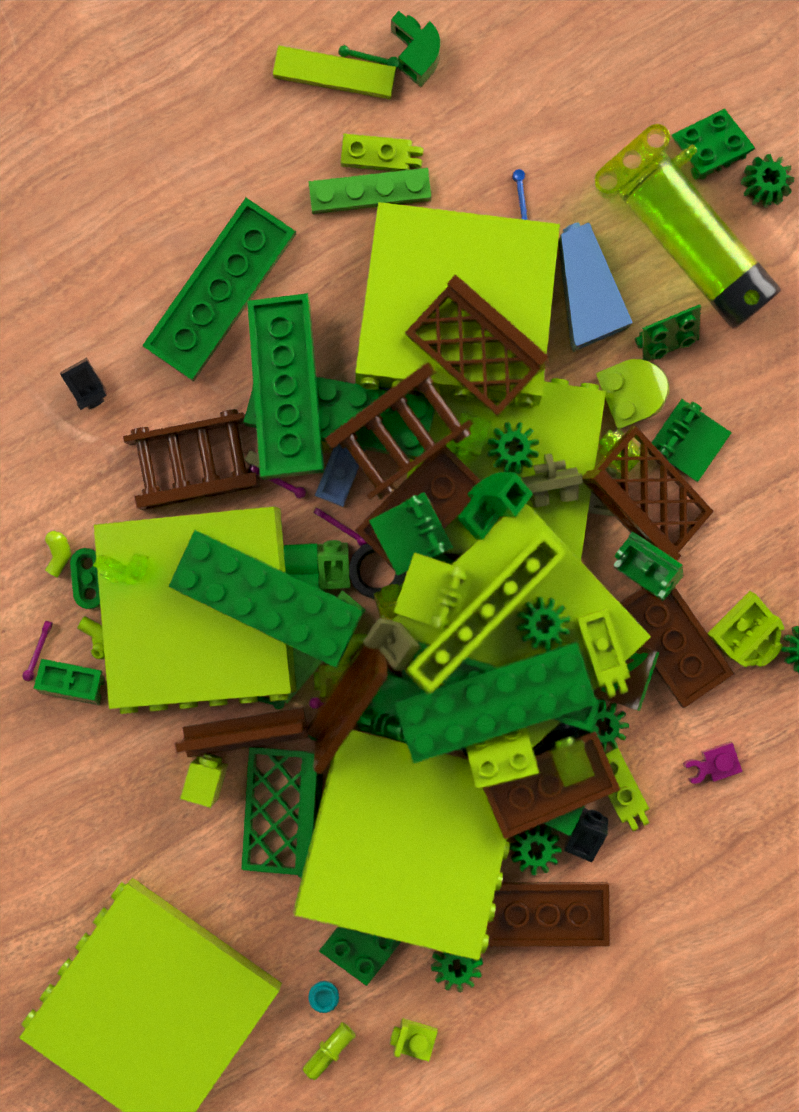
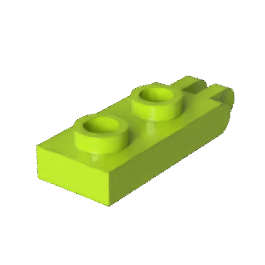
[341,133,424,172]
[576,609,630,698]
[605,748,649,832]

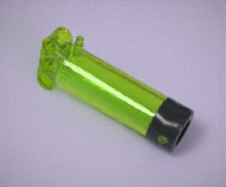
[594,124,781,329]

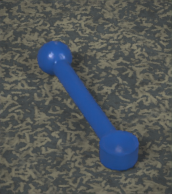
[512,169,528,220]

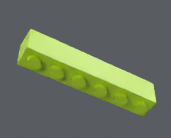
[406,531,567,695]

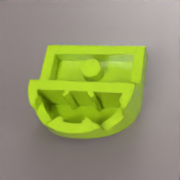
[596,359,669,430]
[707,591,784,667]

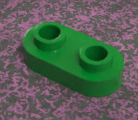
[70,548,100,609]

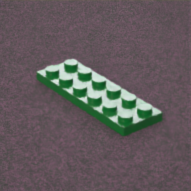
[142,198,296,382]
[247,293,324,480]
[244,376,435,459]
[168,530,364,668]
[393,642,597,764]

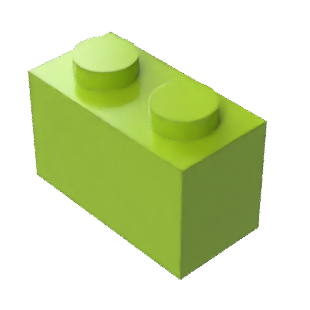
[180,753,228,808]

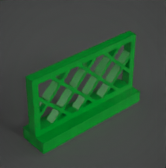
[241,747,323,878]

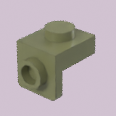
[363,619,420,671]

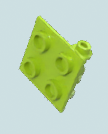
[394,552,474,631]
[466,727,539,789]

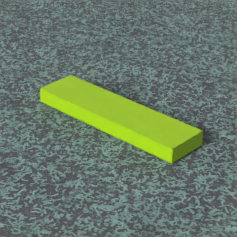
[273,45,396,100]

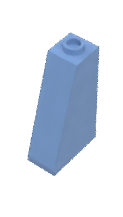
[558,222,633,352]

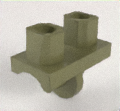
[522,453,583,507]

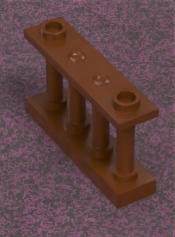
[325,362,474,500]
[123,409,260,510]

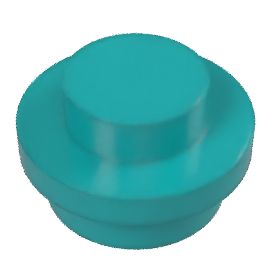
[308,981,339,1013]

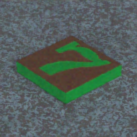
[593,647,659,711]

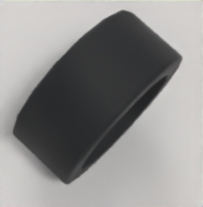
[349,544,406,599]

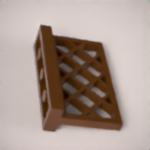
[405,274,549,417]
[582,426,714,561]
[306,643,389,774]
[175,707,309,757]

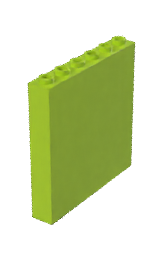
[355,202,560,408]
[407,378,606,561]
[390,503,651,748]
[94,506,297,714]
[293,730,510,960]
[19,878,282,1112]

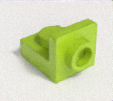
[389,1018,438,1062]

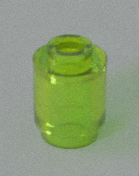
[599,429,640,472]

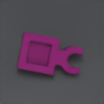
[683,742,743,784]

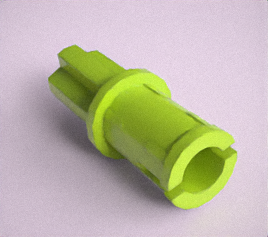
[303,1022,356,1080]

